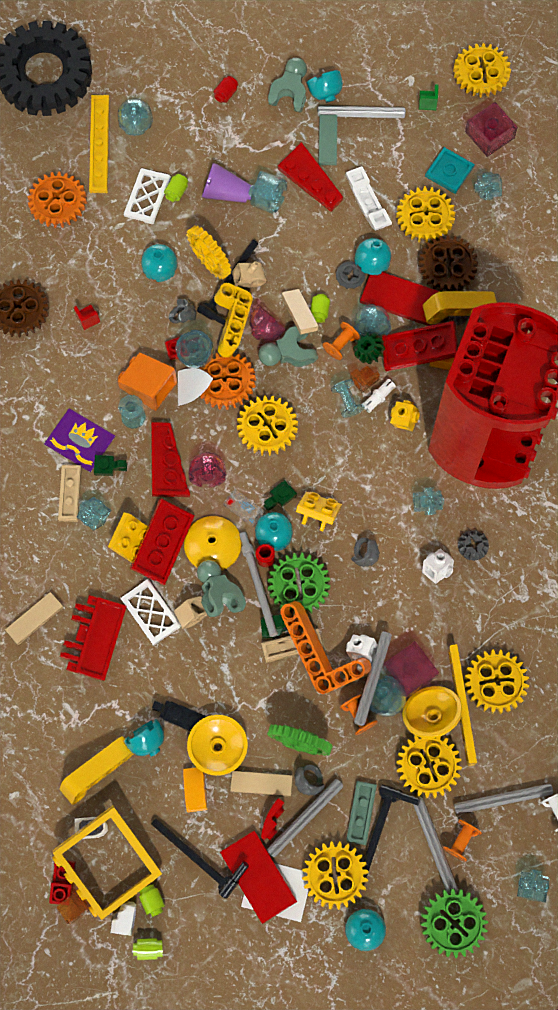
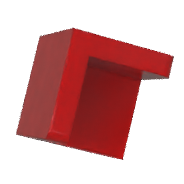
[73,305,100,330]

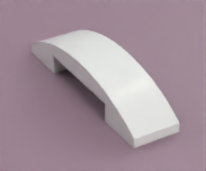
[346,166,392,231]

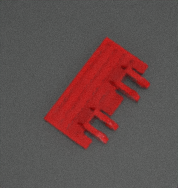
[60,595,127,682]

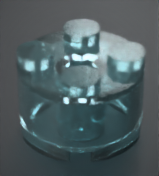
[249,171,287,214]

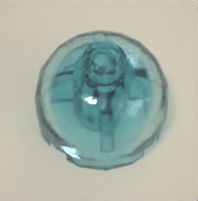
[117,98,153,136]
[354,304,391,337]
[175,330,214,369]
[370,675,406,717]

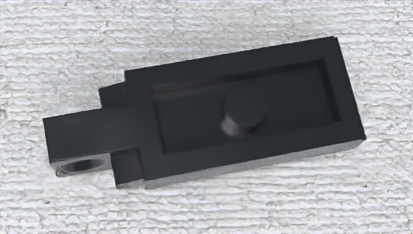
[152,700,207,732]

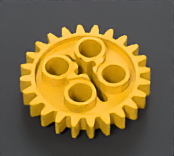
[453,43,511,98]
[396,186,455,243]
[186,225,232,280]
[237,395,298,456]
[464,649,529,714]
[396,735,462,799]
[302,841,369,910]

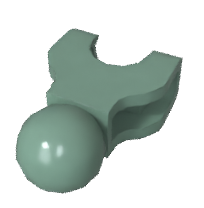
[268,58,307,113]
[258,326,318,367]
[197,560,246,617]

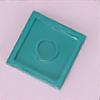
[425,147,475,194]

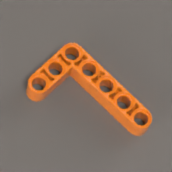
[280,601,371,694]

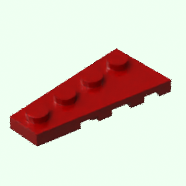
[278,142,343,212]
[151,422,190,497]

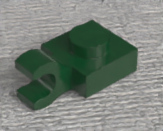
[94,455,127,476]
[263,480,297,512]

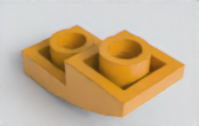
[183,767,207,813]

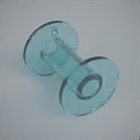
[331,379,365,418]
[118,395,146,429]

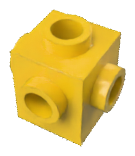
[390,400,420,431]

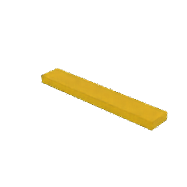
[89,95,109,193]
[448,644,477,766]

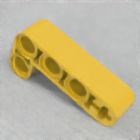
[214,283,253,358]
[423,291,497,324]
[60,736,134,805]

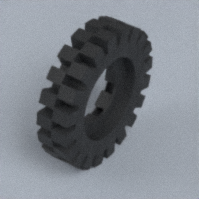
[0,21,92,116]

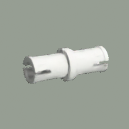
[362,379,396,413]

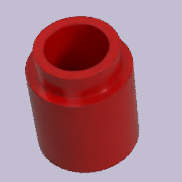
[213,76,238,103]
[255,544,275,567]

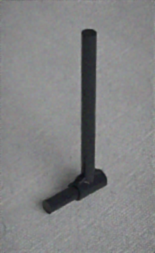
[197,240,258,325]
[362,784,421,886]
[151,818,249,899]

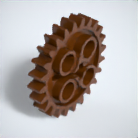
[418,235,478,292]
[0,279,49,338]

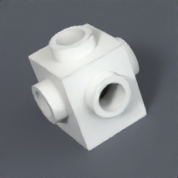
[422,549,454,584]
[346,635,378,665]

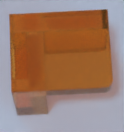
[350,366,380,393]
[57,892,89,925]

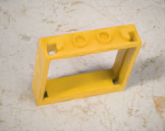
[52,805,162,920]

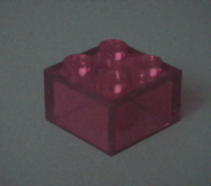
[465,102,518,157]
[382,641,439,700]

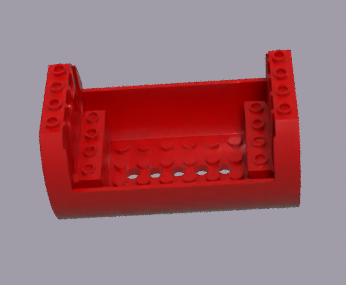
[428,302,558,489]

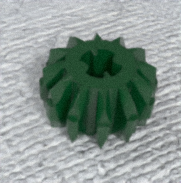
[353,332,386,365]

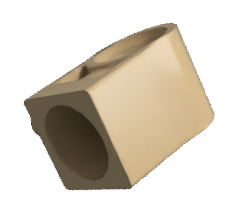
[232,261,266,288]
[174,596,207,629]

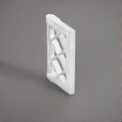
[124,168,171,224]
[120,579,181,645]

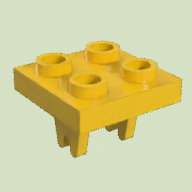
[296,491,342,532]
[108,513,148,563]

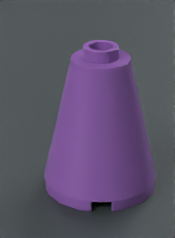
[202,163,254,203]

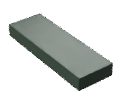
[319,114,337,165]
[346,781,377,846]

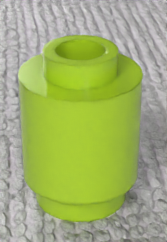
[164,174,188,202]
[310,294,330,323]
[139,884,165,917]
[133,938,163,960]

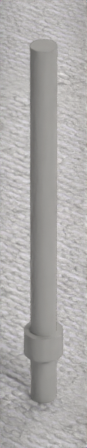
[239,532,277,637]

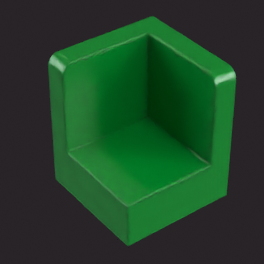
[419,84,439,111]

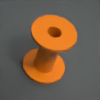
[323,322,360,360]
[340,694,378,735]
[443,820,482,862]

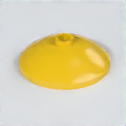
[184,516,242,571]
[402,686,462,738]
[187,715,248,776]

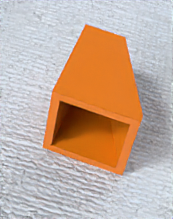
[118,352,177,411]

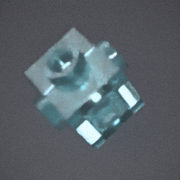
[474,172,502,200]
[413,487,444,515]
[77,497,112,531]
[517,869,550,903]

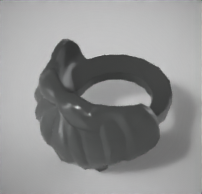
[169,299,197,324]
[351,538,380,567]
[295,765,325,796]

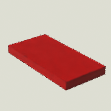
[360,272,440,326]
[382,321,458,372]
[130,499,195,585]
[220,830,297,924]

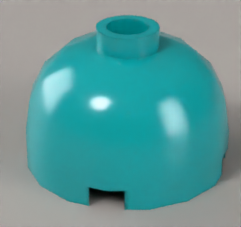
[307,70,343,103]
[354,238,392,275]
[141,244,178,282]
[255,512,293,551]
[124,719,165,757]
[345,909,386,951]

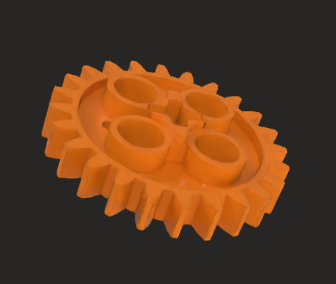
[27,172,87,228]
[198,353,256,410]

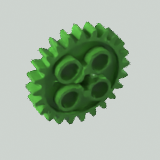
[268,553,330,615]
[267,724,332,756]
[420,888,488,958]

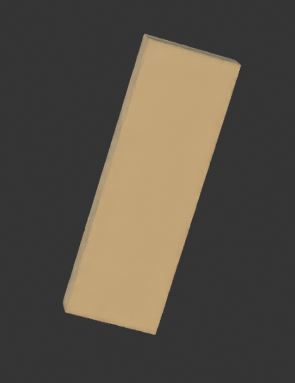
[281,289,318,335]
[58,465,82,522]
[5,592,64,645]
[261,628,323,663]
[231,771,292,797]

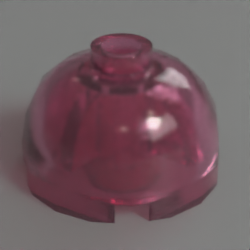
[249,305,286,341]
[188,452,227,488]

